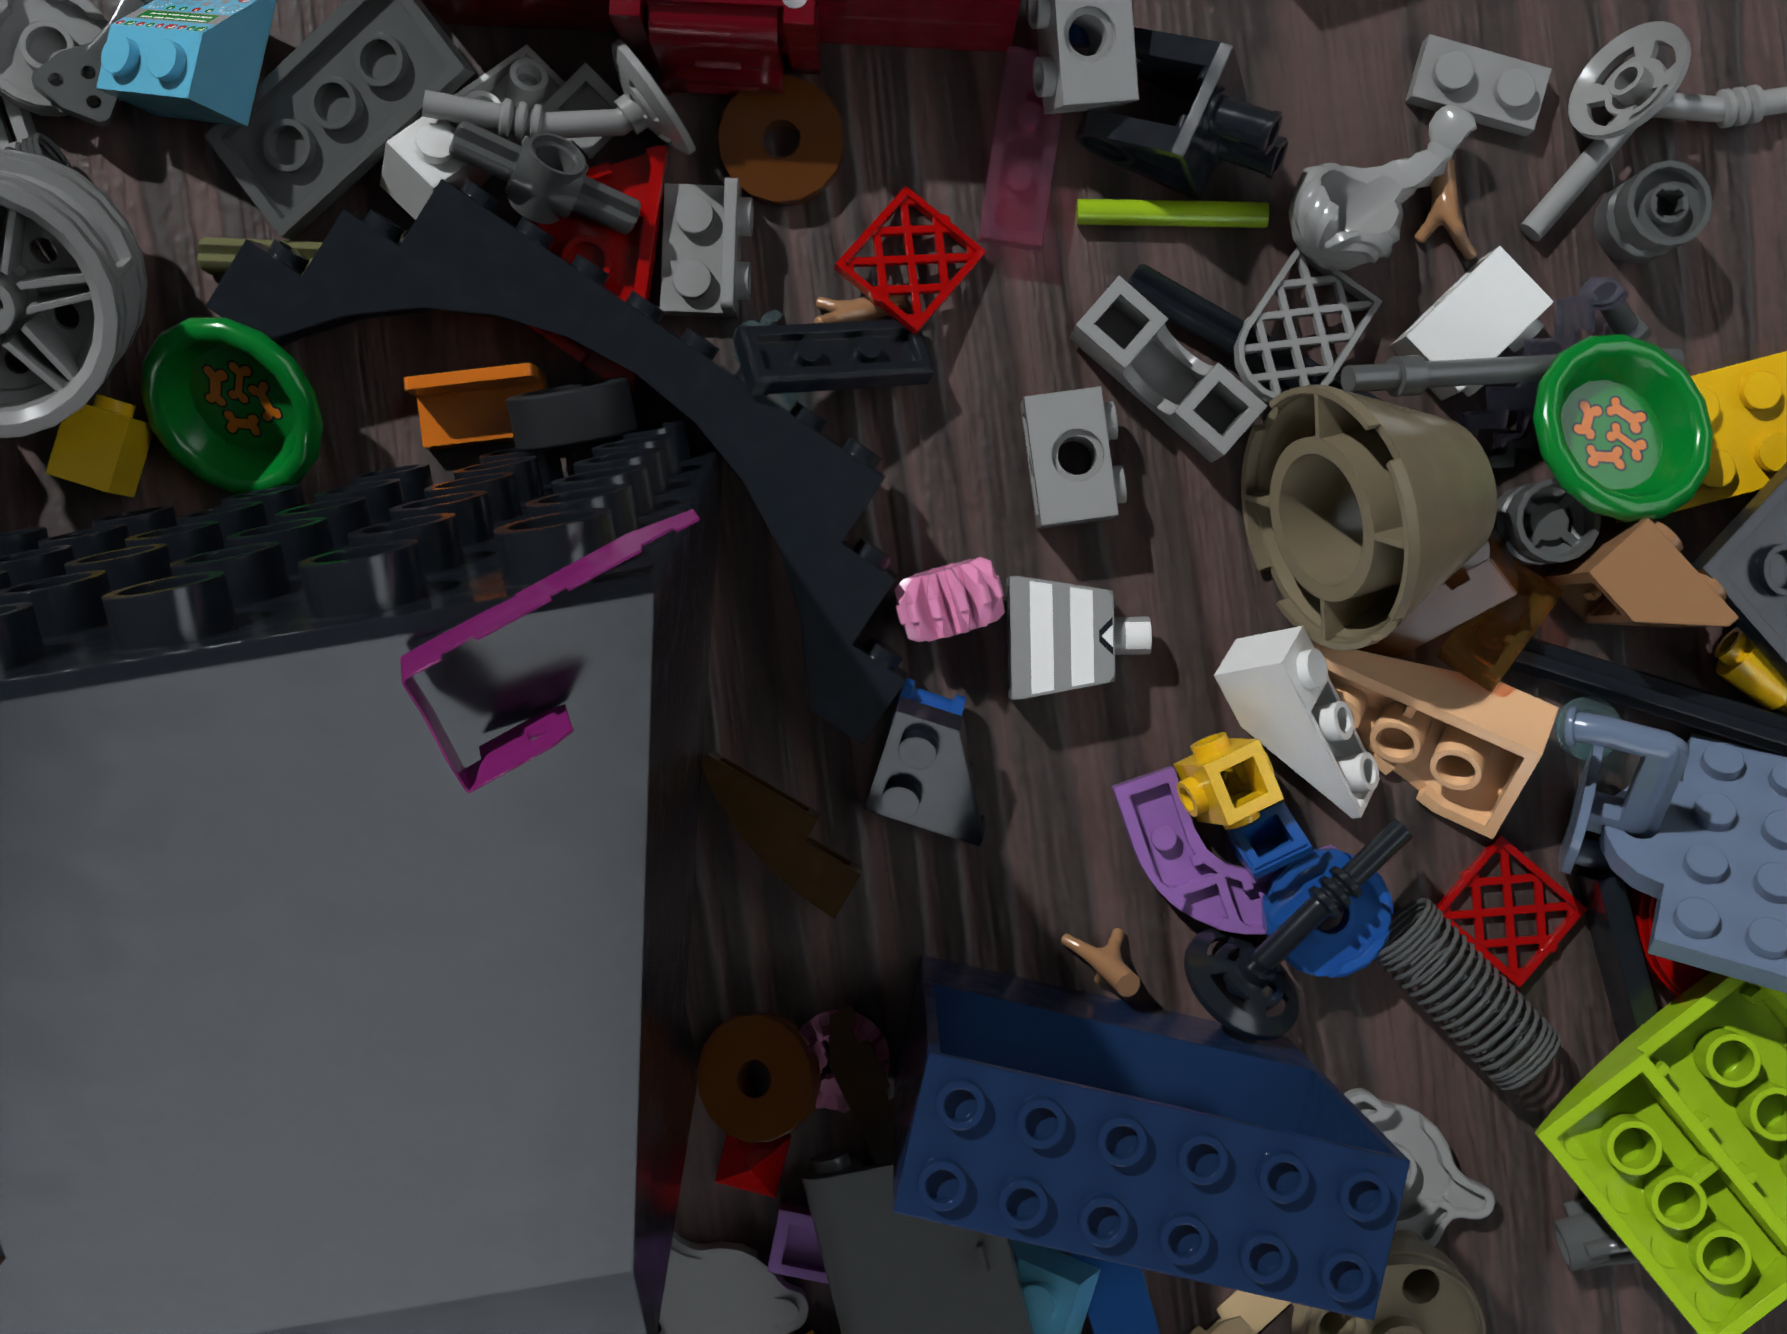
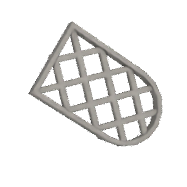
[1234,246,1382,403]

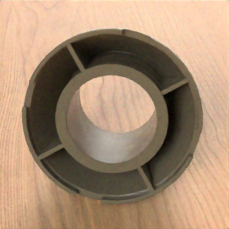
[1241,384,1497,651]

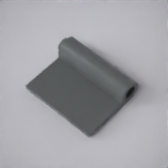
[802,1148,1034,1334]

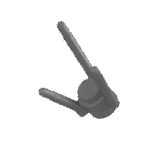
[1552,1196,1639,1272]

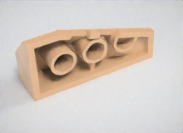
[1311,640,1559,840]

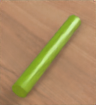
[1076,199,1269,228]

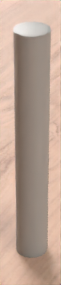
[1520,117,1638,241]

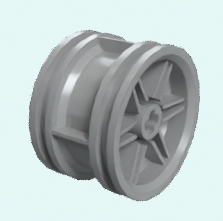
[0,149,148,438]

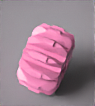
[894,557,1005,642]

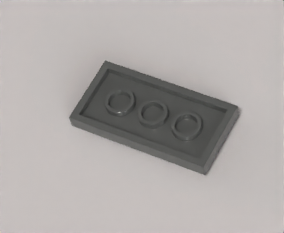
[204,0,475,240]

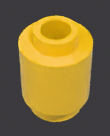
[1715,627,1787,715]

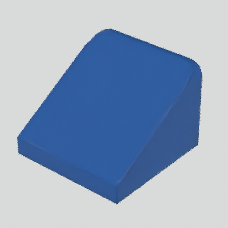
[1226,801,1314,880]

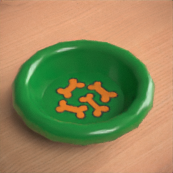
[140,317,324,495]
[1533,334,1714,522]

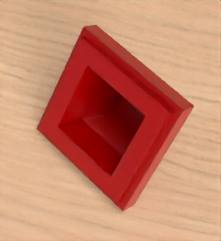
[714,1134,791,1198]

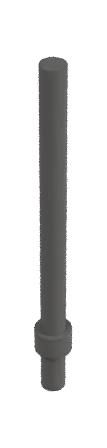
[1341,348,1685,397]

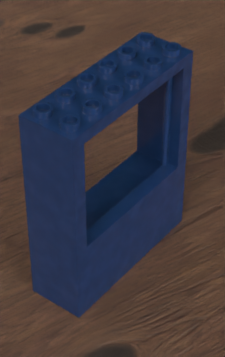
[893,955,1410,1321]

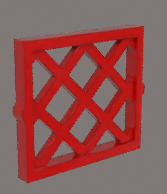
[834,186,987,335]
[1436,834,1587,988]

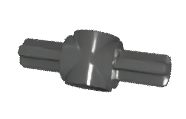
[449,121,641,234]

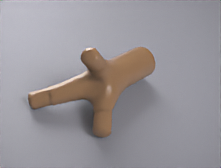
[1414,159,1477,261]
[814,284,907,323]
[1061,928,1140,997]

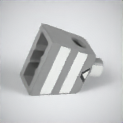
[1006,576,1152,700]

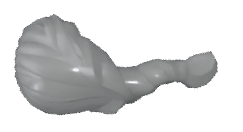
[1288,104,1477,270]

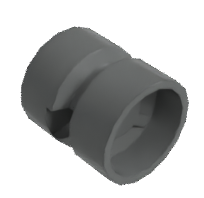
[1593,160,1713,265]
[1494,477,1601,566]

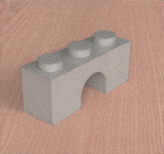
[1069,275,1267,463]

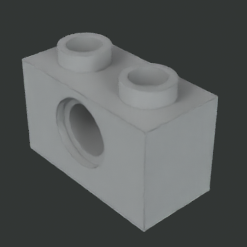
[1027,0,1139,114]
[1020,386,1127,529]

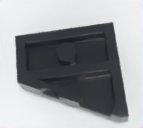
[864,697,986,846]

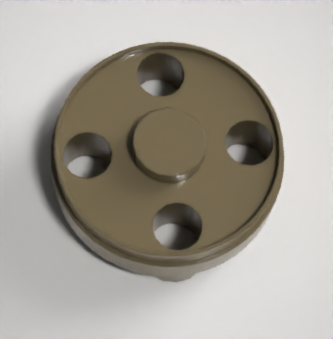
[1292,1230,1486,1334]

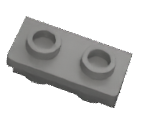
[660,178,754,318]

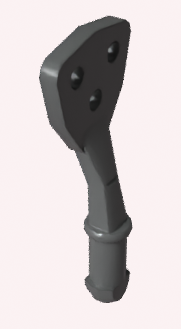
[31,0,153,127]

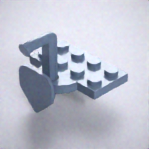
[1558,706,1787,993]

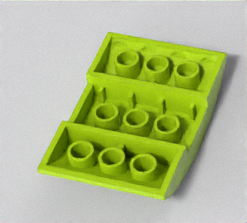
[1534,972,1787,1334]

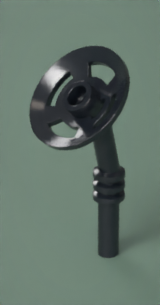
[1184,819,1413,1041]

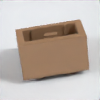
[1543,518,1739,628]

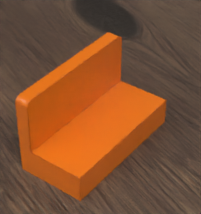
[403,363,548,450]

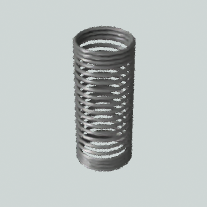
[1374,898,1561,1090]

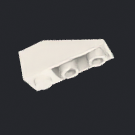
[380,45,565,220]
[1214,625,1380,819]

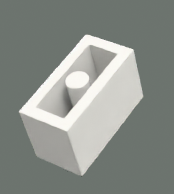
[1389,246,1554,401]

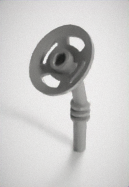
[1568,21,1787,140]
[422,38,696,155]

